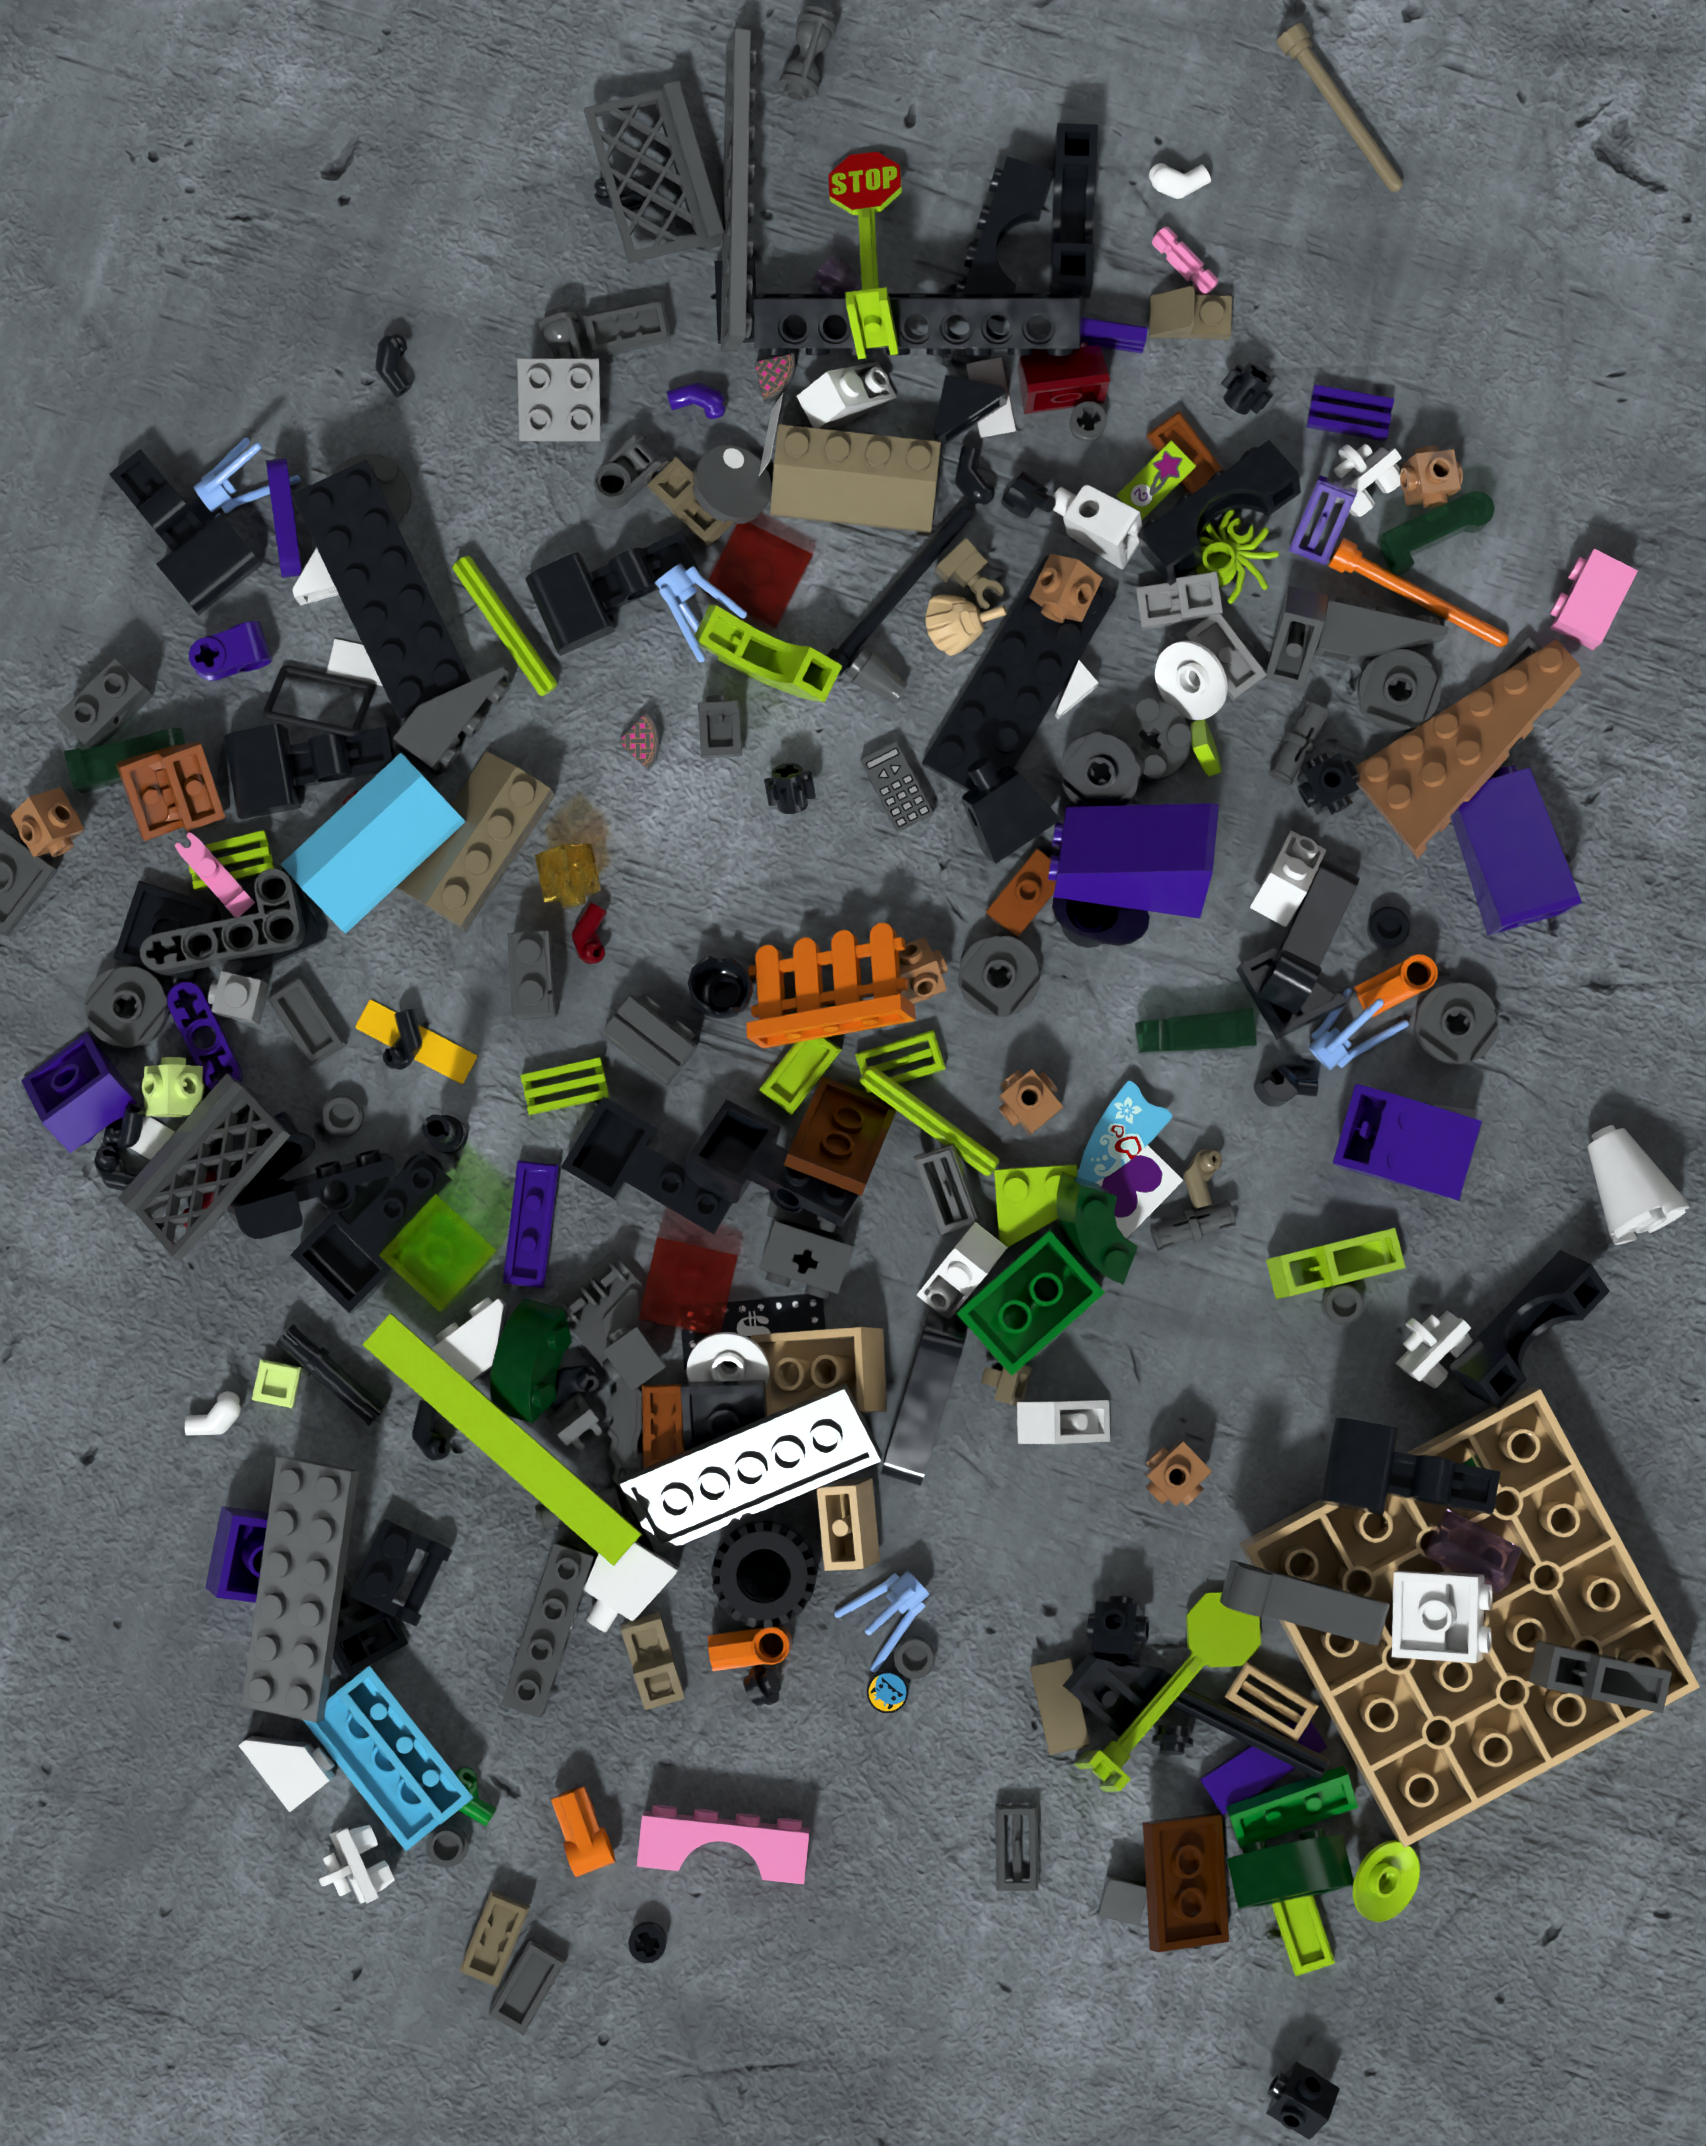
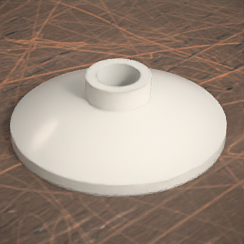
[1155,641,1228,720]
[687,1332,770,1387]

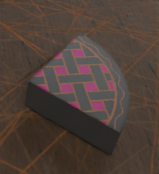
[755,353,795,405]
[618,712,659,772]

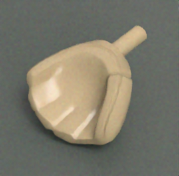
[925,594,1007,656]

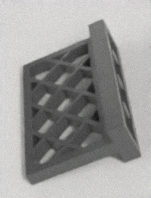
[584,80,724,264]
[118,1073,291,1261]

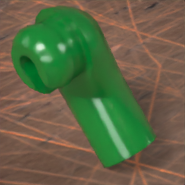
[454,1767,497,1827]

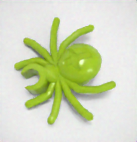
[1197,510,1279,604]

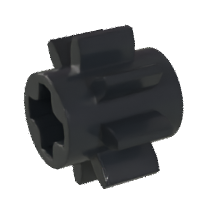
[1221,363,1274,415]
[764,763,816,814]

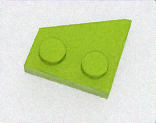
[994,1164,1078,1247]

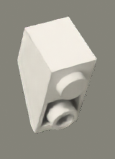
[797,362,896,429]
[1250,831,1326,927]
[917,1222,1008,1319]
[432,1297,507,1383]

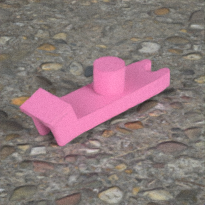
[175,832,255,918]

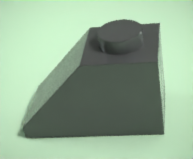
[1264,586,1328,688]

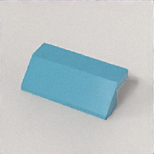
[280,753,466,934]
[303,1666,473,1851]

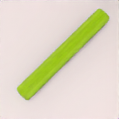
[452,555,557,696]
[859,1066,1000,1176]

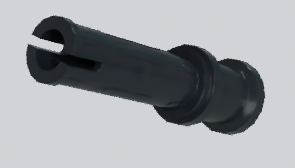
[422,1115,468,1154]

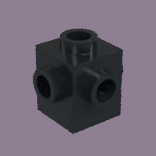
[1297,753,1360,815]
[1087,1596,1149,1662]
[1266,2061,1340,2140]

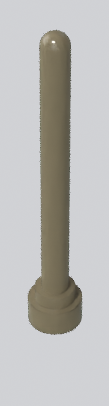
[1276,22,1403,192]

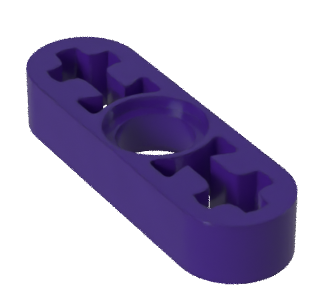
[266,458,302,578]
[167,982,243,1090]

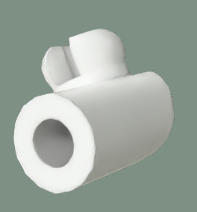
[1149,163,1211,199]

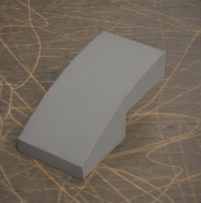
[1136,572,1223,630]

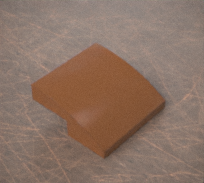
[116,742,225,841]

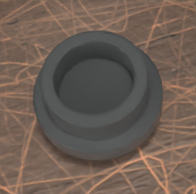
[426,1824,469,1867]

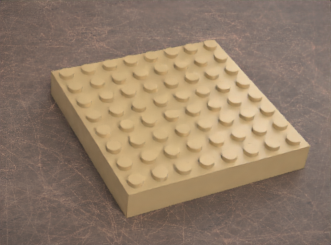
[1238,1386,1700,1848]

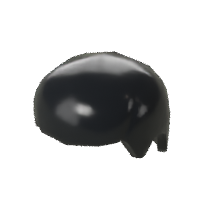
[688,956,753,1019]

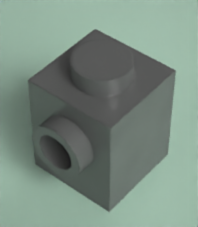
[602,1324,667,1392]

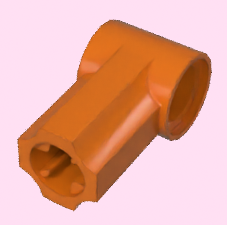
[1353,954,1438,1019]
[708,1624,792,1671]
[551,1785,616,1877]

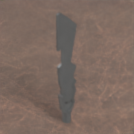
[602,1289,643,1517]

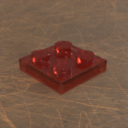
[704,522,813,629]
[638,1237,738,1335]

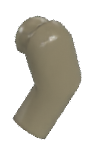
[1184,1149,1222,1209]

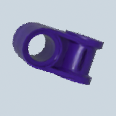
[188,621,272,681]

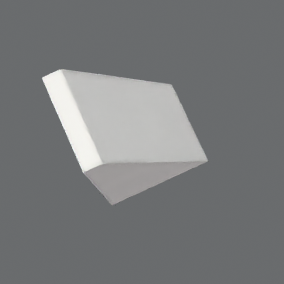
[1055,660,1098,719]

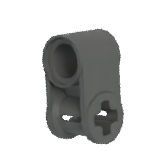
[594,432,670,509]

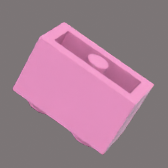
[1550,549,1638,650]

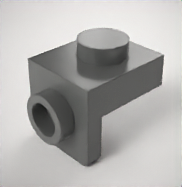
[698,695,742,758]

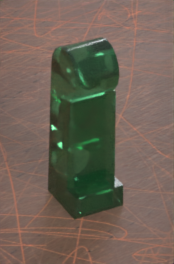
[1377,491,1495,576]
[64,728,186,794]
[1135,1008,1257,1054]

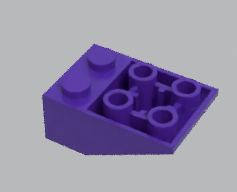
[1333,1083,1482,1201]

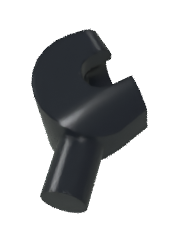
[1001,471,1056,519]
[1254,1064,1318,1107]

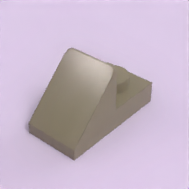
[1149,286,1232,340]

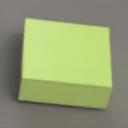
[252,1359,303,1408]

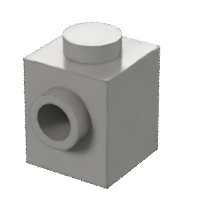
[208,971,269,1025]

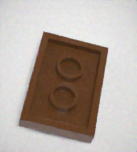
[784,1076,897,1196]
[1143,1813,1229,1952]

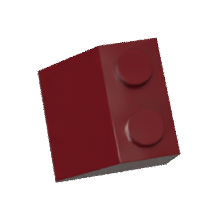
[1017,342,1110,414]

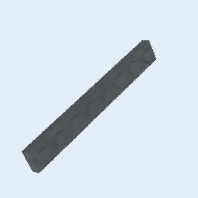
[721,28,756,352]

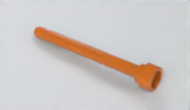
[1328,537,1509,647]

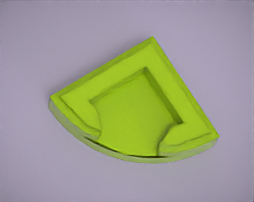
[1190,719,1222,777]

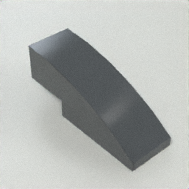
[1529,1640,1672,1713]

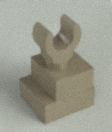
[935,538,1004,610]

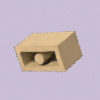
[817,1478,880,1571]

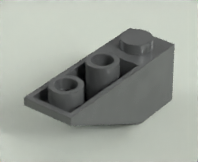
[1314,597,1449,664]
[393,667,511,774]

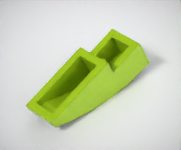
[1266,1228,1406,1299]

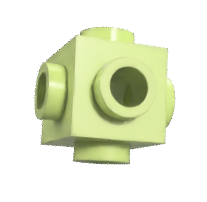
[142,1057,205,1118]

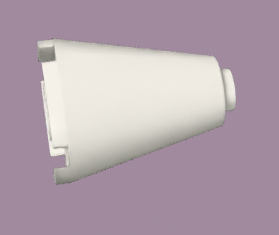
[1588,1125,1689,1245]

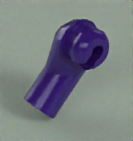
[666,382,726,419]

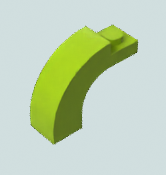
[694,605,842,703]

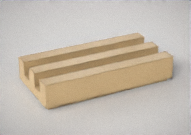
[1225,1661,1318,1742]

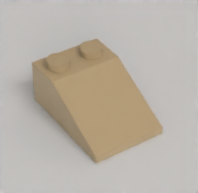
[751,1327,887,1416]

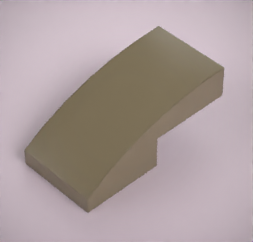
[647,457,734,548]
[620,1612,685,1710]
[1030,1658,1090,1755]

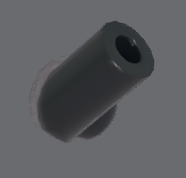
[375,334,412,397]
[412,1400,451,1460]

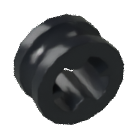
[628,1921,667,1963]

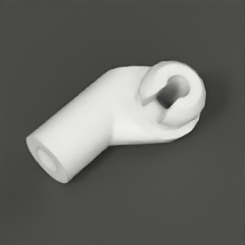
[185,1391,241,1436]

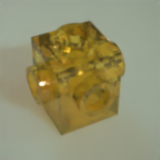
[535,843,601,908]

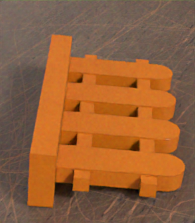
[746,923,916,1049]

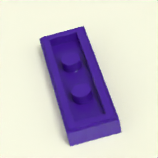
[503,1160,560,1288]
[1199,1711,1328,1815]

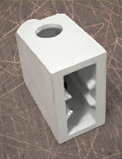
[1053,485,1143,570]
[584,1540,679,1633]

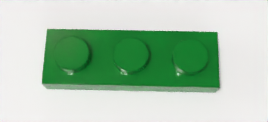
[1226,1765,1358,1849]

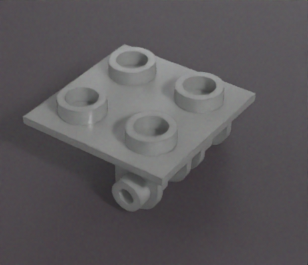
[517,358,602,441]

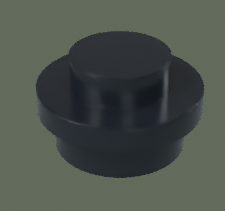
[743,1665,781,1706]
[1151,1725,1194,1755]

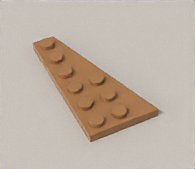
[1355,639,1582,859]

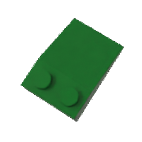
[956,1230,1105,1376]

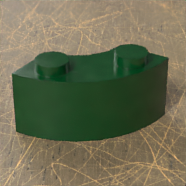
[1056,1173,1138,1285]
[490,1298,572,1423]
[1227,1829,1354,1909]

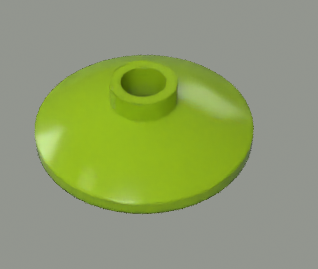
[1353,1840,1420,1922]

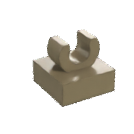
[981,1365,1032,1406]

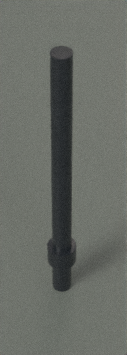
[826,505,974,676]

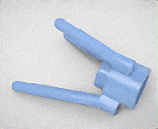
[193,437,301,514]
[655,563,747,662]
[1308,988,1409,1071]
[834,1570,930,1673]

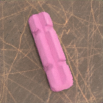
[1152,226,1218,295]

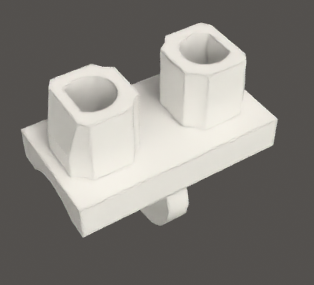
[1325,444,1402,517]
[1396,1311,1473,1388]
[318,1825,394,1904]

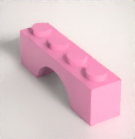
[637,1805,810,1884]

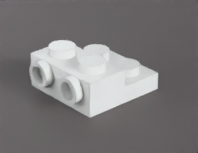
[1392,1570,1493,1663]

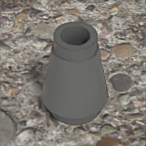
[845,647,908,703]

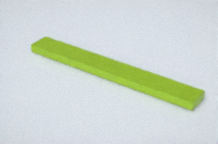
[362,1313,642,1566]

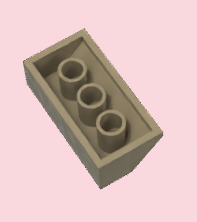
[770,424,941,533]
[397,751,555,932]

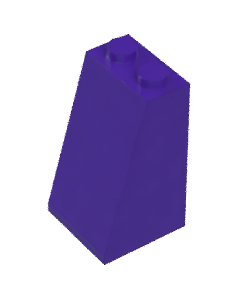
[1451,765,1582,936]
[1048,803,1219,919]

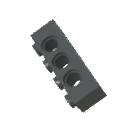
[501,1541,597,1718]

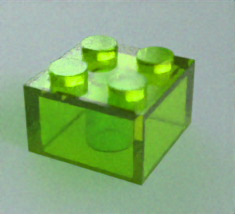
[378,1194,501,1313]

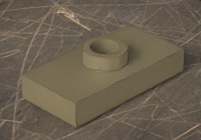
[459,1890,531,1987]

